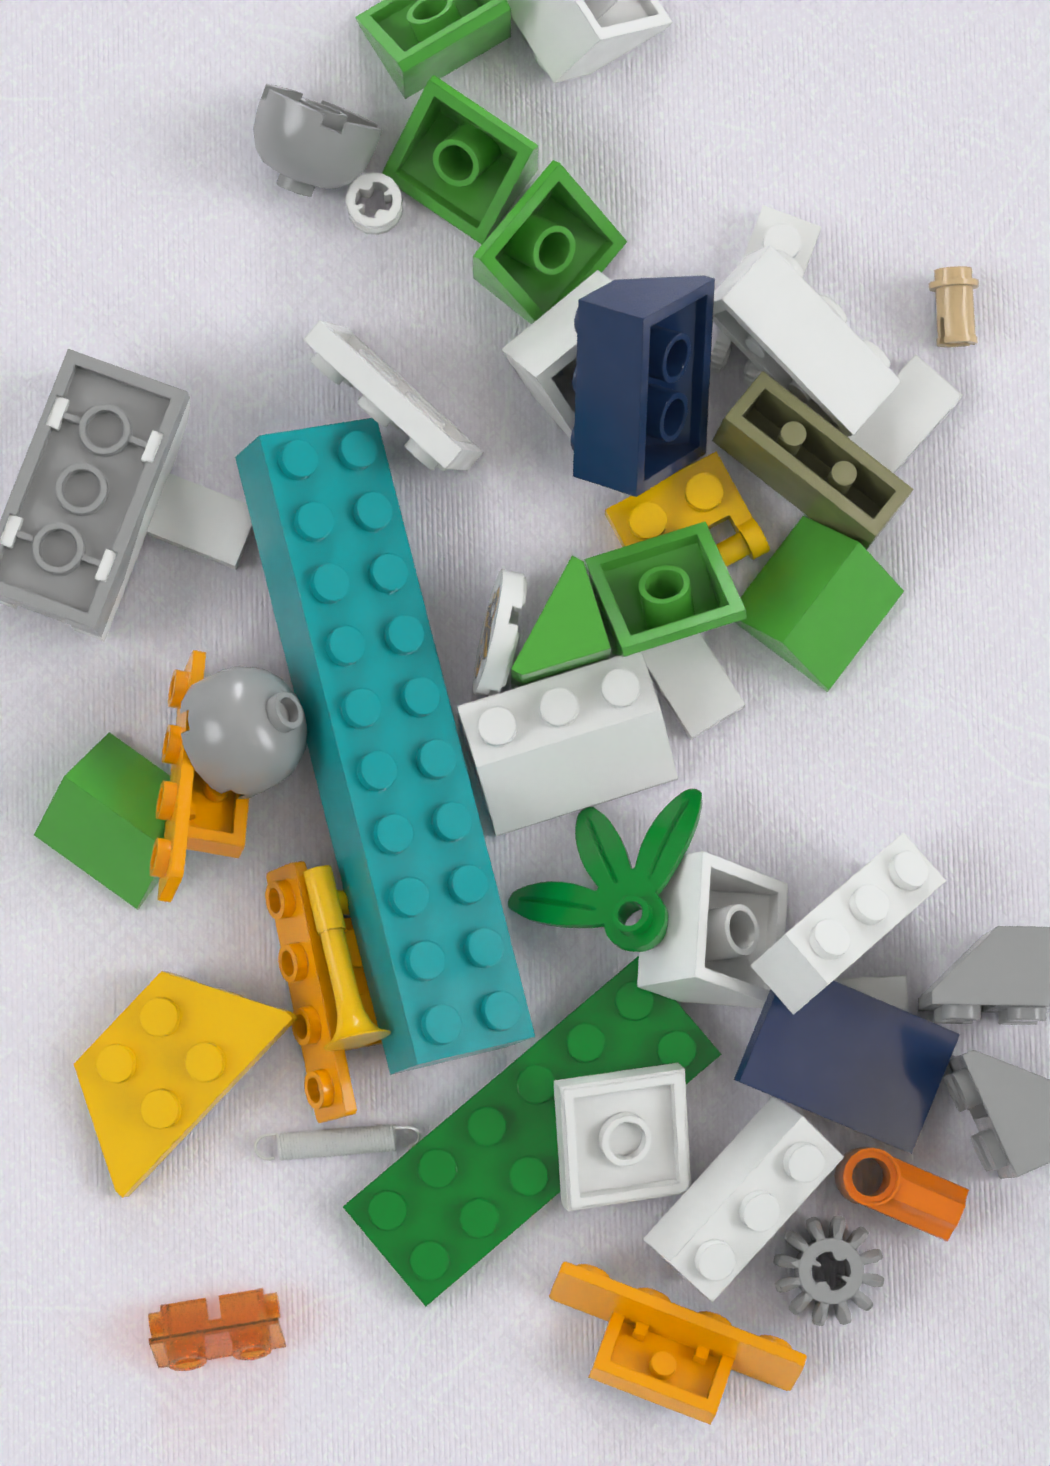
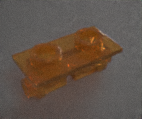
[148,1288,287,1371]

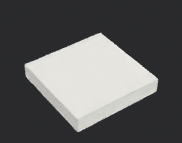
[554,1063,691,1211]

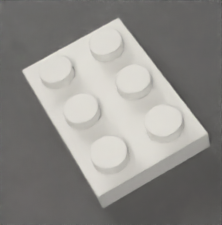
[303,320,484,472]

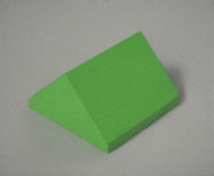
[355,0,511,99]
[382,75,538,245]
[473,160,627,324]
[735,516,904,692]
[584,522,747,657]
[511,555,611,689]
[34,732,170,910]

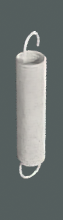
[254,1124,421,1161]

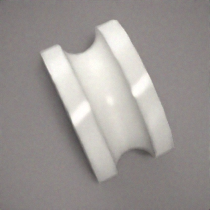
[346,172,403,235]

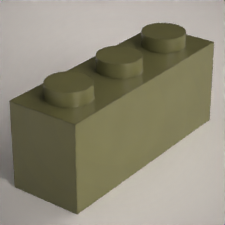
[712,371,914,550]

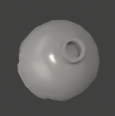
[253,84,382,197]
[180,666,308,799]

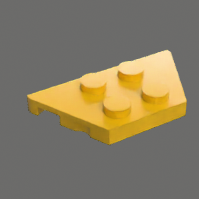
[74,971,298,1198]

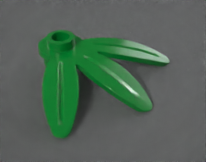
[508,789,702,952]

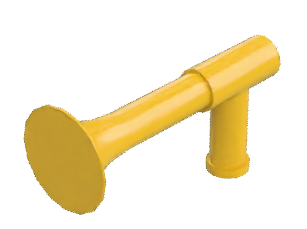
[303,865,390,1051]

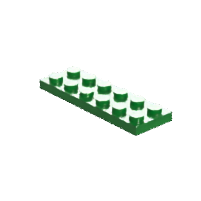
[343,956,722,1307]

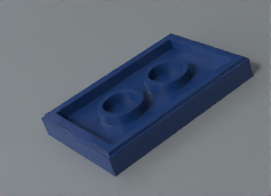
[734,980,960,1154]

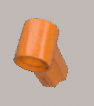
[834,1147,969,1241]

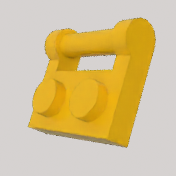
[605,451,770,567]

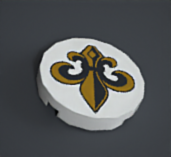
[472,569,527,697]

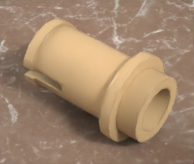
[929,266,979,348]

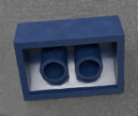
[570,275,715,497]

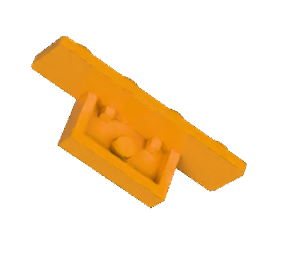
[150,650,249,902]
[265,861,382,1123]
[549,1262,807,1425]

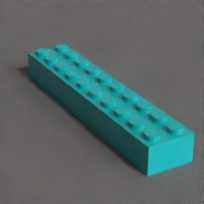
[235,418,535,1075]

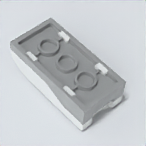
[0,349,190,642]

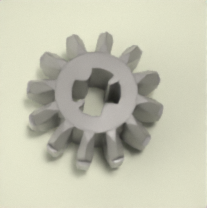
[773,1216,884,1326]

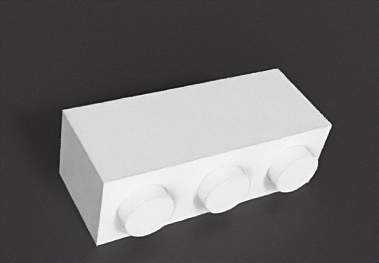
[713,245,901,437]
[750,832,946,1015]
[643,1096,844,1303]

